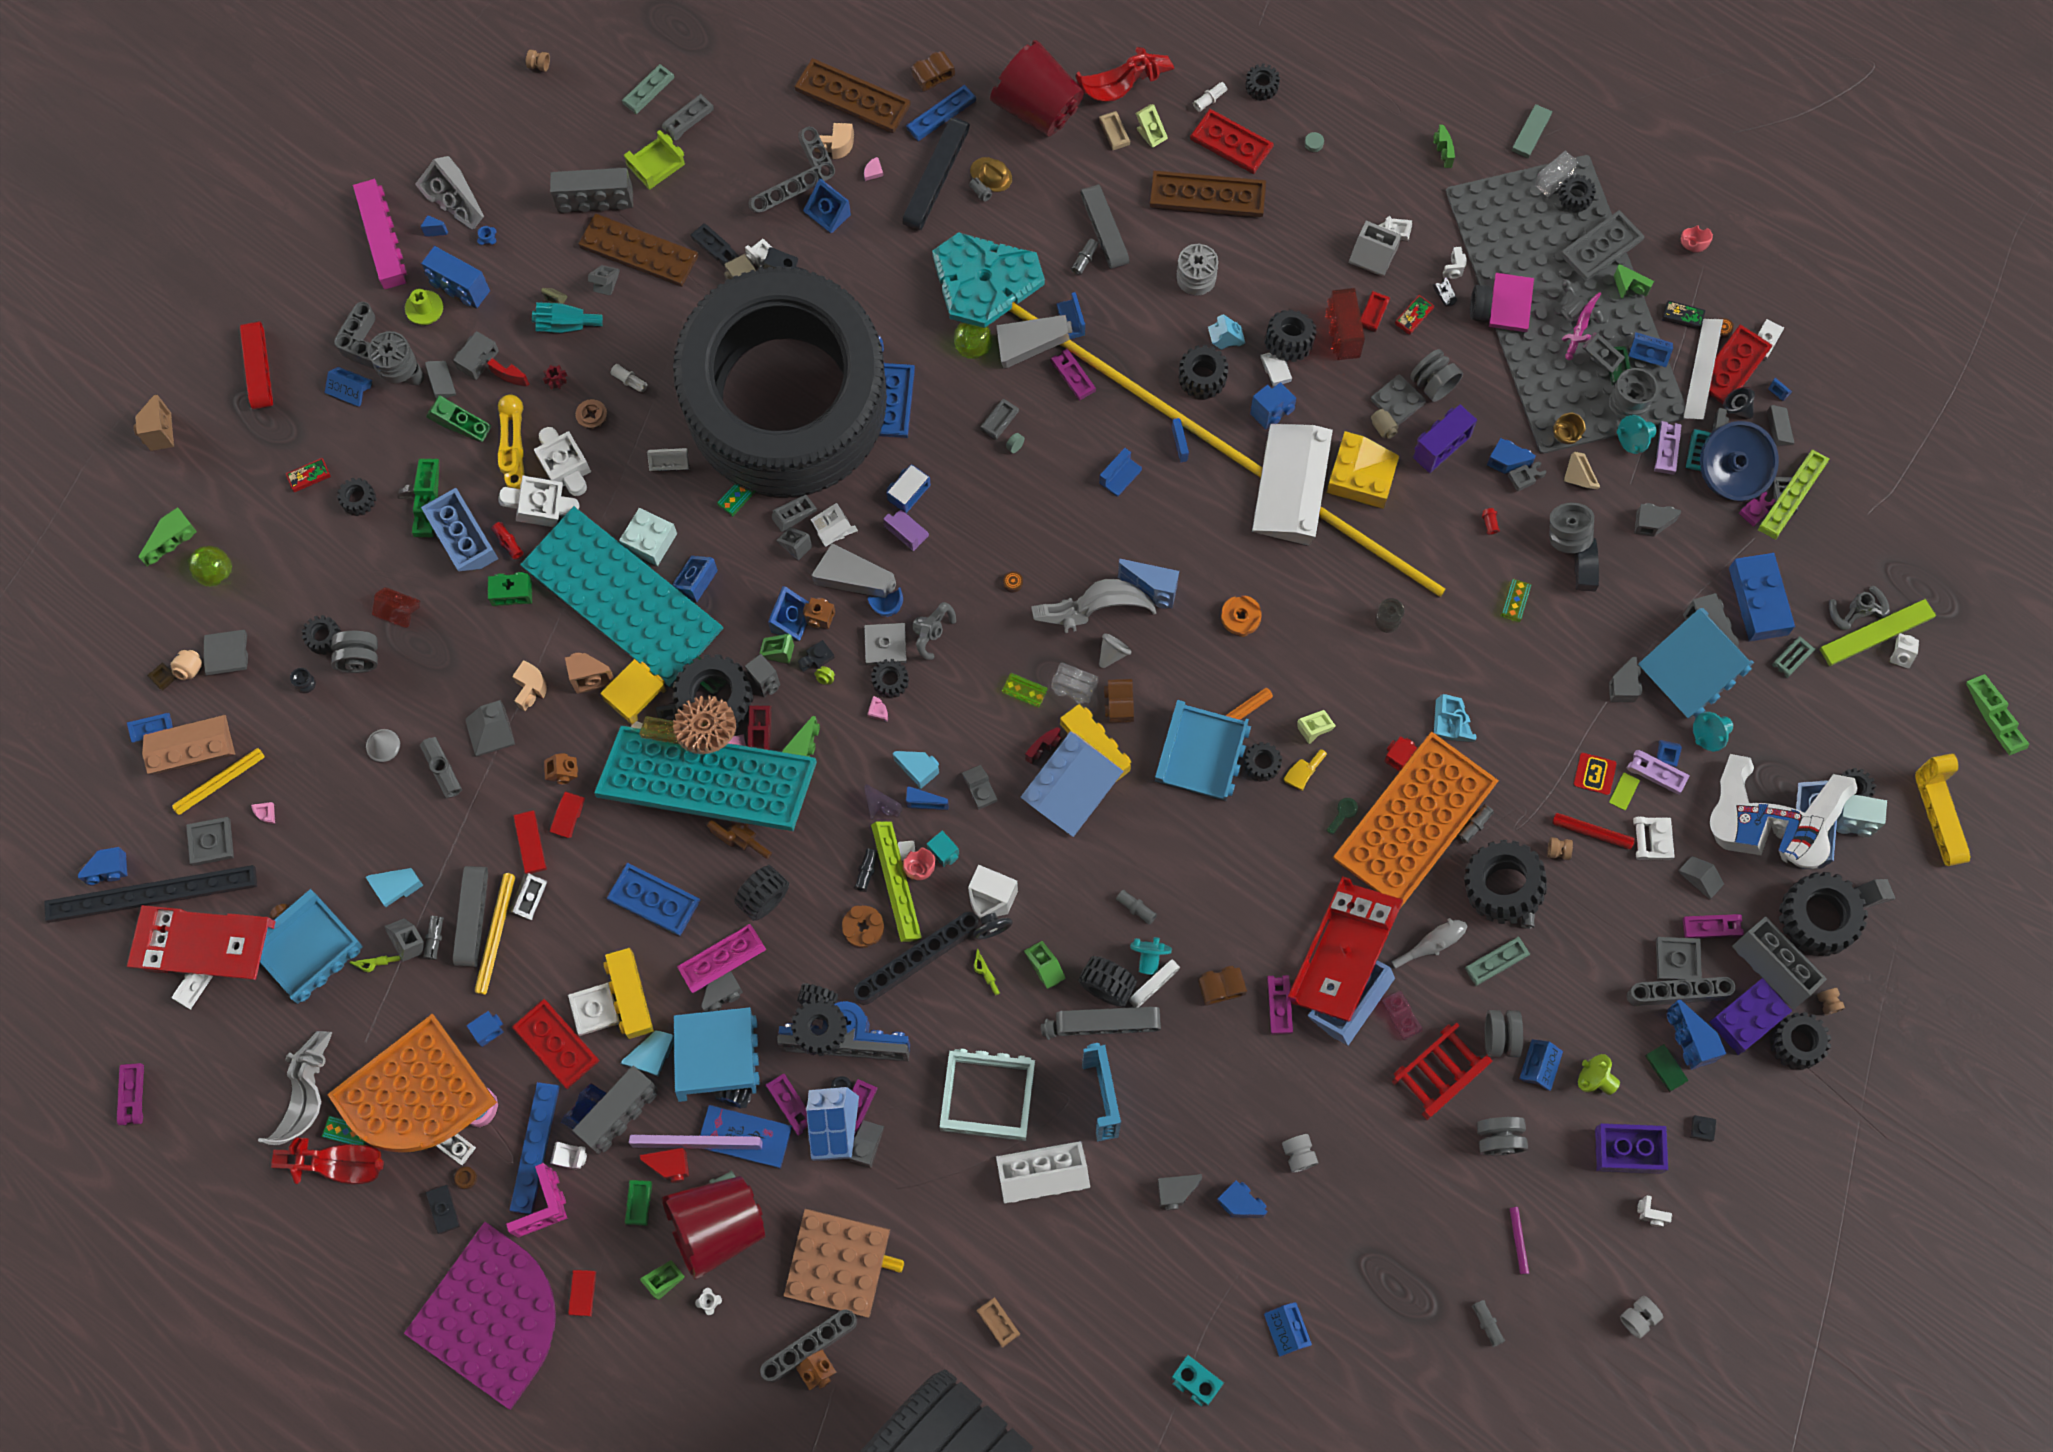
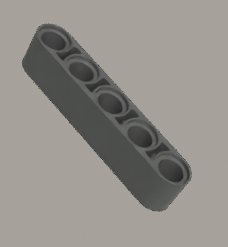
[1080,184,1129,269]
[453,866,488,967]
[1627,977,1735,1006]
[1056,1007,1161,1036]
[760,1310,857,1383]

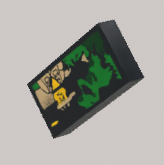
[1662,300,1706,329]

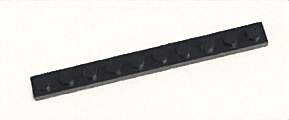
[44,865,257,923]

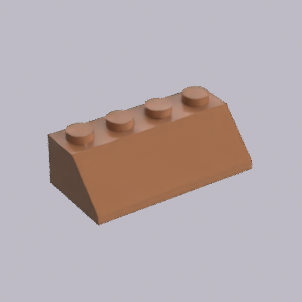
[142,715,235,775]

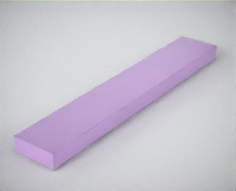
[629,1135,762,1149]

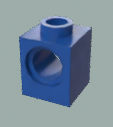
[466,1011,504,1047]

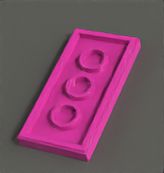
[677,924,766,993]

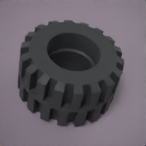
[1265,309,1317,362]
[1178,345,1228,399]
[734,865,789,921]
[1078,956,1137,1006]
[1770,1012,1831,1070]

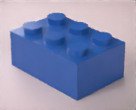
[421,246,490,308]

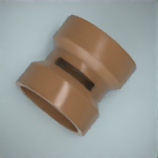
[526,50,550,71]
[1548,837,1573,860]
[1817,988,1845,1015]

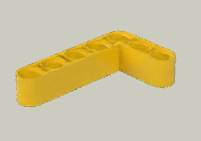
[1915,753,1970,866]

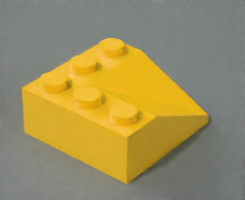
[1327,431,1399,509]

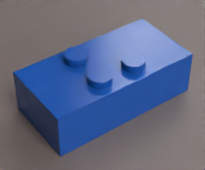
[1729,553,1795,642]

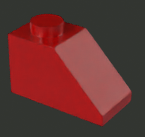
[640,1148,689,1183]

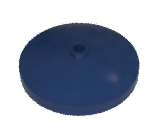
[1700,421,1779,501]

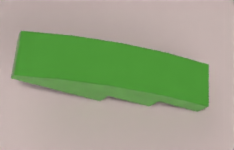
[1966,674,2029,756]

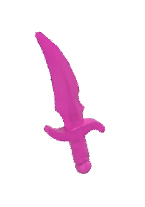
[1562,292,1601,360]

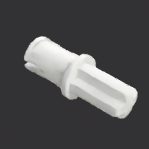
[1193,82,1227,112]
[611,364,647,392]

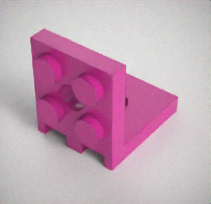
[506,1163,568,1238]

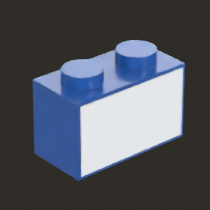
[887,464,931,513]

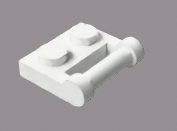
[1633,817,1674,860]

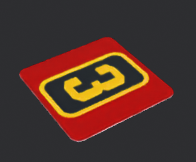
[1574,753,1617,795]

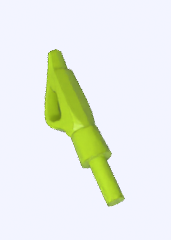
[974,949,1000,995]
[350,955,401,972]

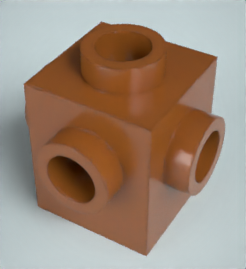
[803,597,835,630]
[544,753,578,785]
[796,1350,836,1390]

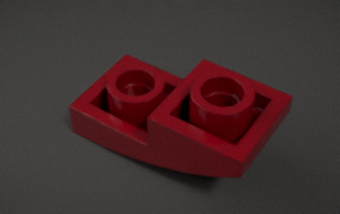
[1025,727,1062,764]

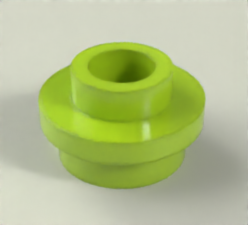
[815,666,835,685]

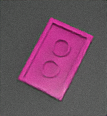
[1489,273,1534,332]

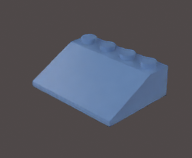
[1021,731,1124,837]

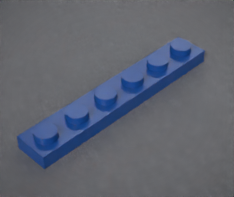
[510,1082,560,1215]

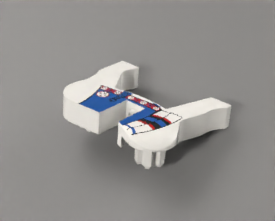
[1710,754,1857,869]

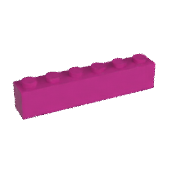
[353,179,408,290]

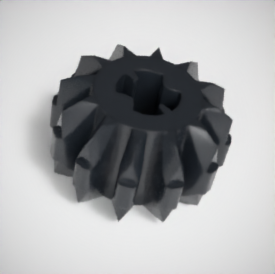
[715,1088,752,1109]

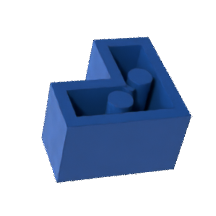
[1250,382,1296,430]

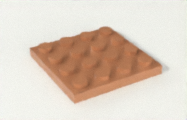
[784,1209,890,1317]

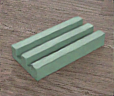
[1772,636,1815,678]

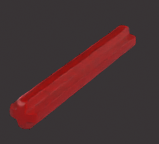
[1553,813,1634,849]

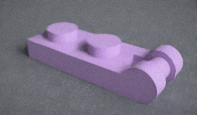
[1654,421,1681,475]
[1627,750,1690,795]

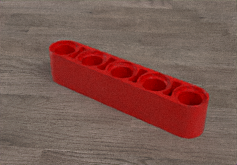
[240,321,273,410]

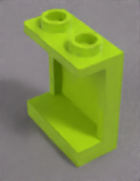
[624,130,685,190]

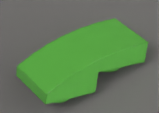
[1434,125,1455,168]

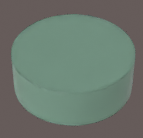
[1305,132,1324,152]
[1006,433,1025,453]

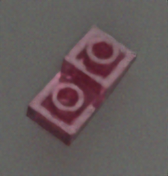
[1382,990,1422,1041]

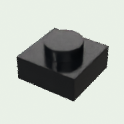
[1690,1115,1716,1142]

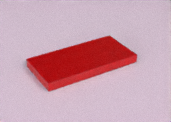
[1190,109,1274,174]
[1708,324,1773,404]
[512,999,600,1090]

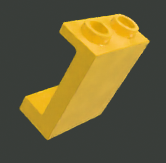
[600,659,666,725]

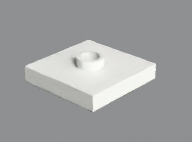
[568,983,620,1036]

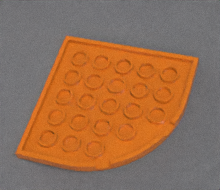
[327,1014,498,1152]

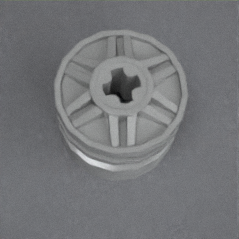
[1176,244,1219,296]

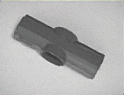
[420,737,462,798]

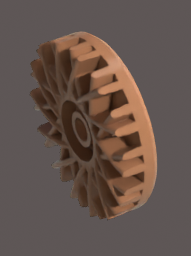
[673,696,736,754]

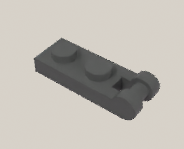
[662,94,714,141]

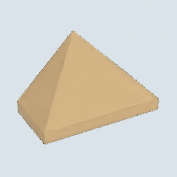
[1564,452,1600,489]

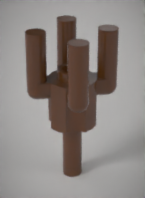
[707,820,772,859]

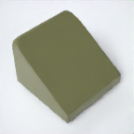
[541,288,568,304]

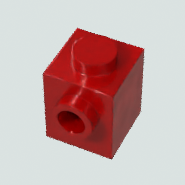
[1384,736,1417,772]

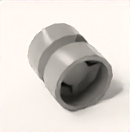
[1282,1134,1318,1173]
[1620,1296,1663,1339]

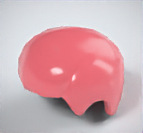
[1681,225,1713,253]
[903,848,935,880]

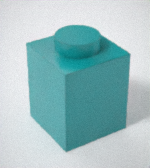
[927,830,959,867]

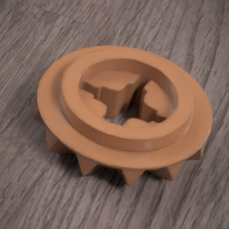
[576,399,607,429]

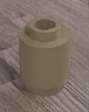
[1371,409,1399,439]

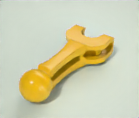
[498,395,525,489]

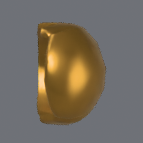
[1553,412,1586,445]

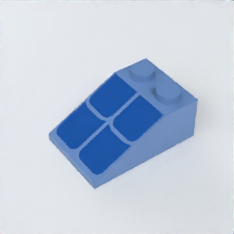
[1118,559,1179,609]
[806,1087,859,1161]

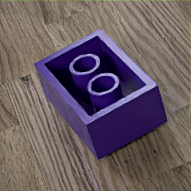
[1413,404,1477,473]
[1709,978,1792,1055]
[1595,1124,1668,1174]

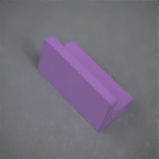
[884,510,929,551]

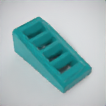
[1685,429,1711,471]

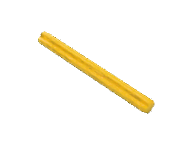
[475,873,515,995]

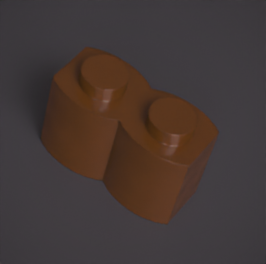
[911,51,955,91]
[1104,679,1134,723]
[1198,966,1247,1006]

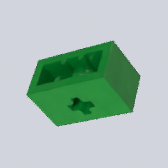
[488,572,532,606]

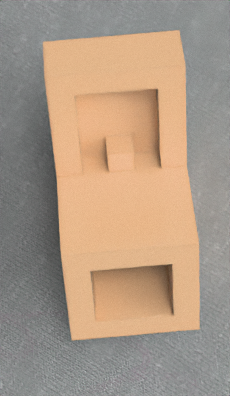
[814,123,854,159]
[512,660,547,711]

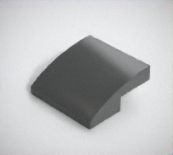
[204,629,248,675]

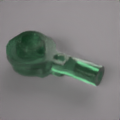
[1327,798,1358,835]

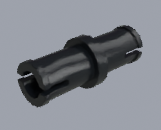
[854,849,878,892]

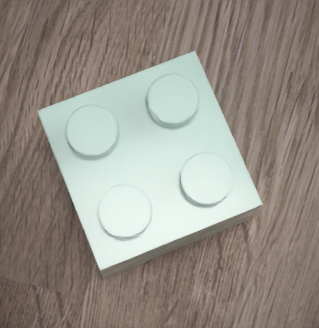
[619,508,677,566]
[1836,795,1887,837]

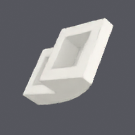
[1260,353,1292,386]

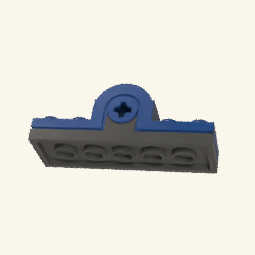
[777,1001,910,1062]

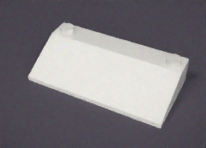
[1252,424,1333,546]

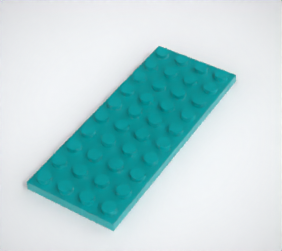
[521,506,723,688]
[594,726,817,831]

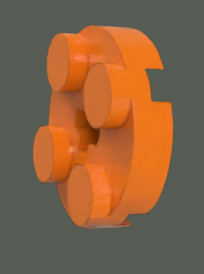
[1221,596,1261,637]

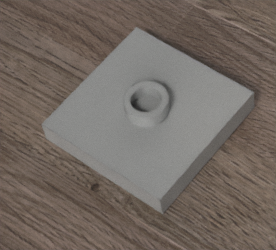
[865,623,906,665]

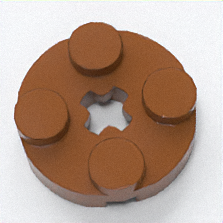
[842,906,884,948]

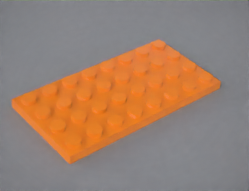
[1333,731,1499,909]

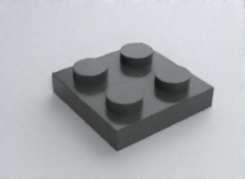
[1370,374,1426,426]
[186,817,234,866]
[1656,937,1702,981]

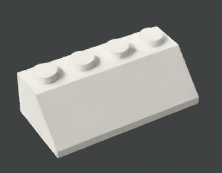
[996,1141,1090,1203]

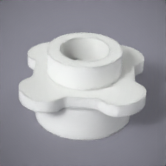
[695,1288,722,1315]

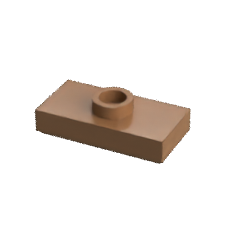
[977,1297,1020,1348]

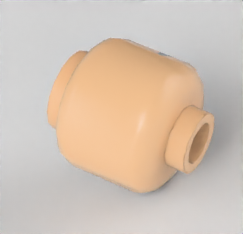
[170,650,202,680]

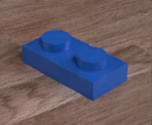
[127,713,173,743]

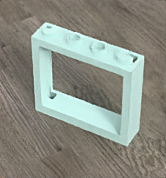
[940,1049,1035,1141]

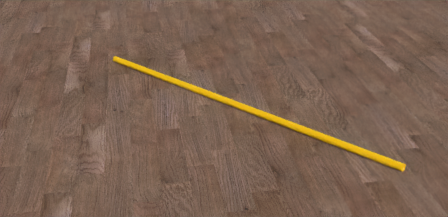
[1009,302,1446,597]

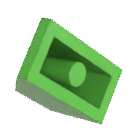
[1024,941,1066,989]

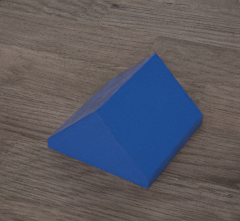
[803,179,851,233]
[672,556,718,603]
[768,586,809,641]

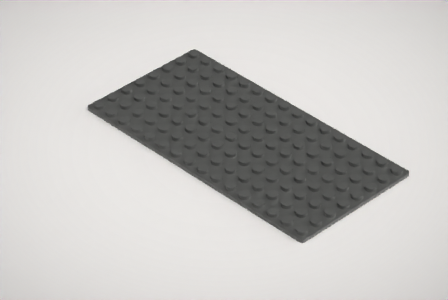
[1446,155,1687,454]

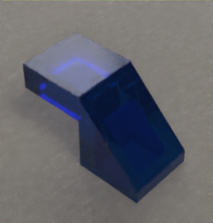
[561,1083,607,1129]

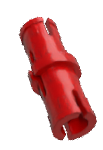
[491,522,524,560]

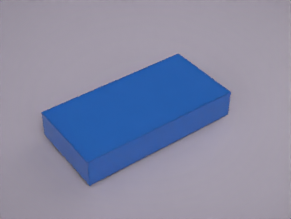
[1172,418,1189,463]

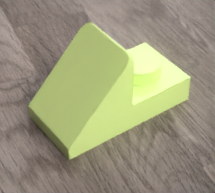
[1136,104,1168,148]
[1297,710,1335,744]

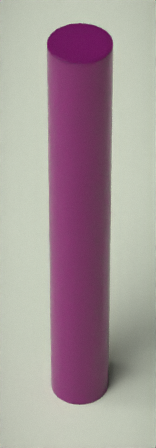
[1510,1207,1529,1275]

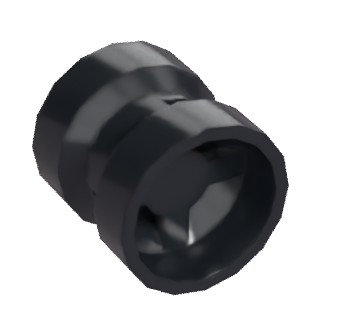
[290,668,316,693]

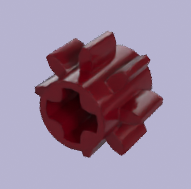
[543,365,567,389]

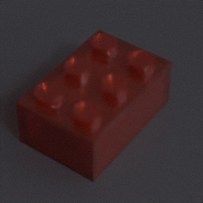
[1325,288,1365,360]

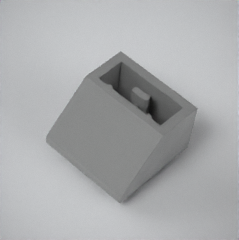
[1349,221,1401,277]

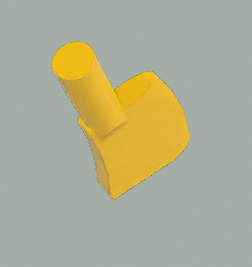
[1284,749,1327,791]

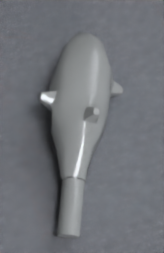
[1391,918,1467,969]

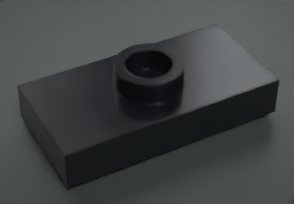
[426,1185,460,1234]

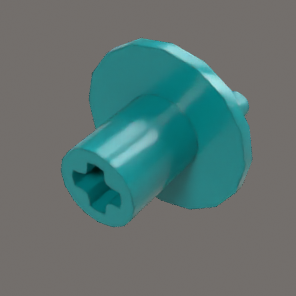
[1616,415,1656,454]
[1693,712,1733,752]
[1130,937,1172,975]

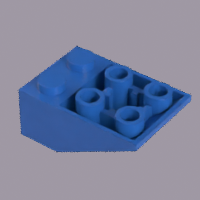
[1667,1000,1726,1070]

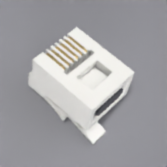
[811,503,858,547]

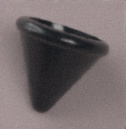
[1723,387,1755,419]

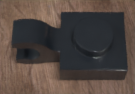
[798,640,835,672]

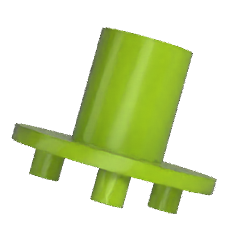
[405,289,443,325]
[1578,1054,1620,1095]

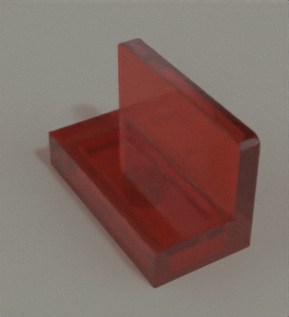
[372,587,421,628]

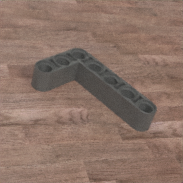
[748,127,835,213]
[334,302,424,385]

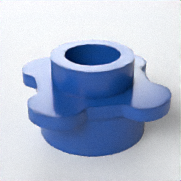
[477,226,497,245]

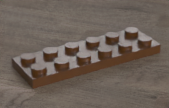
[795,58,911,134]
[1150,170,1266,217]
[579,213,698,287]

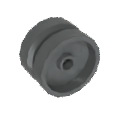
[1549,503,1595,553]
[331,631,378,673]
[1485,1010,1523,1058]
[1477,1117,1528,1156]

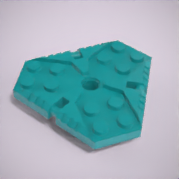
[932,232,1045,328]

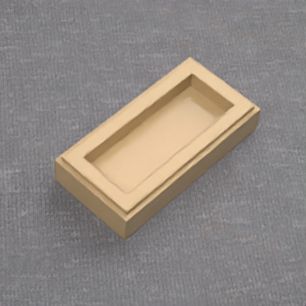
[1099,111,1130,150]

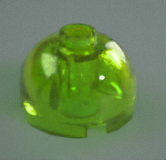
[954,322,992,359]
[189,545,232,587]

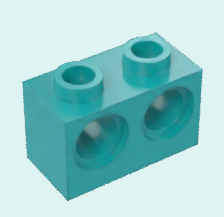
[1171,1355,1224,1406]

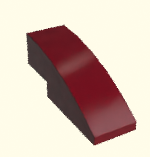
[748,705,772,750]

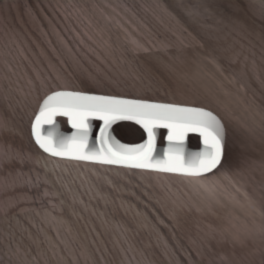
[1129,959,1180,1008]

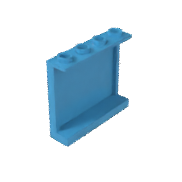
[1638,608,1754,718]
[1155,700,1251,801]
[260,889,363,1004]
[674,1007,759,1102]
[1082,1043,1121,1142]

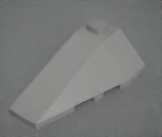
[415,156,484,229]

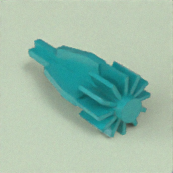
[532,302,603,333]

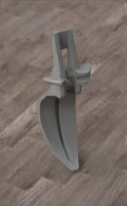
[1031,579,1156,633]
[258,1031,332,1145]

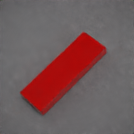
[513,810,547,874]

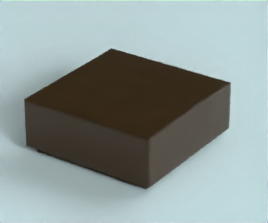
[147,662,177,691]

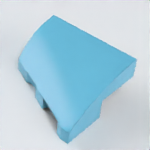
[1434,694,1477,742]
[366,868,423,907]
[621,1030,674,1076]

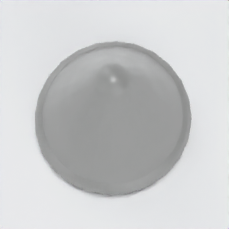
[1099,633,1131,668]
[366,729,400,762]

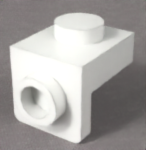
[745,239,771,268]
[1443,247,1466,279]
[1890,633,1919,668]
[550,1142,587,1170]
[1637,1195,1672,1227]

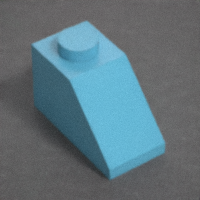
[893,751,939,789]

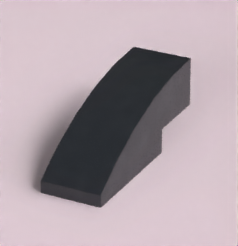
[1574,538,1599,592]

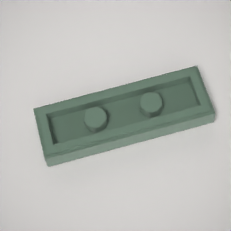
[622,64,674,114]
[1512,104,1552,158]
[1464,937,1530,986]

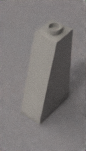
[997,315,1072,369]
[811,543,896,598]

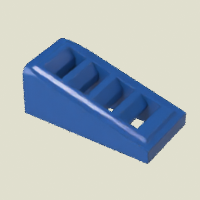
[906,787,949,810]

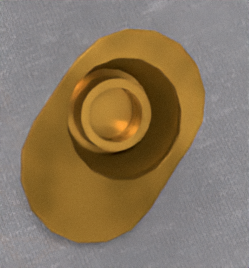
[970,157,1012,192]

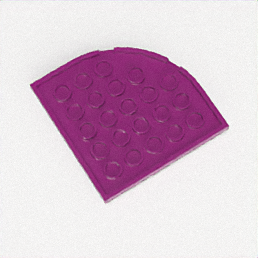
[404,1222,556,1410]

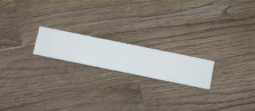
[1684,319,1723,419]

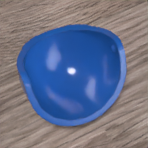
[868,587,903,617]

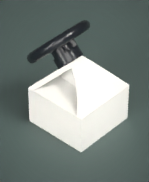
[968,865,1018,940]

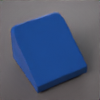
[421,216,448,236]
[1768,378,1792,401]
[1657,740,1682,767]

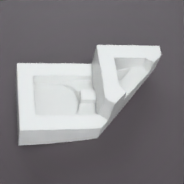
[1379,216,1412,241]

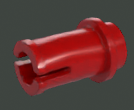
[1482,508,1500,535]

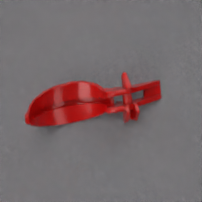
[1075,47,1175,101]
[271,1138,384,1184]

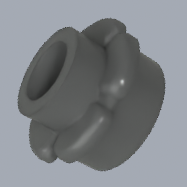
[1041,1019,1057,1040]

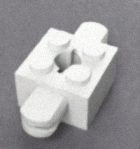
[534,427,591,496]
[498,476,579,527]

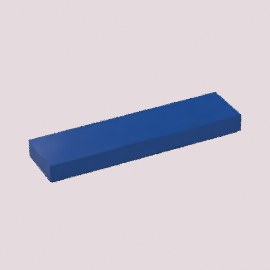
[906,85,976,141]

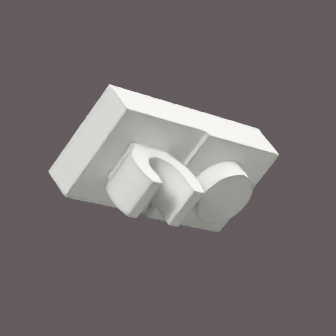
[171,974,213,1009]

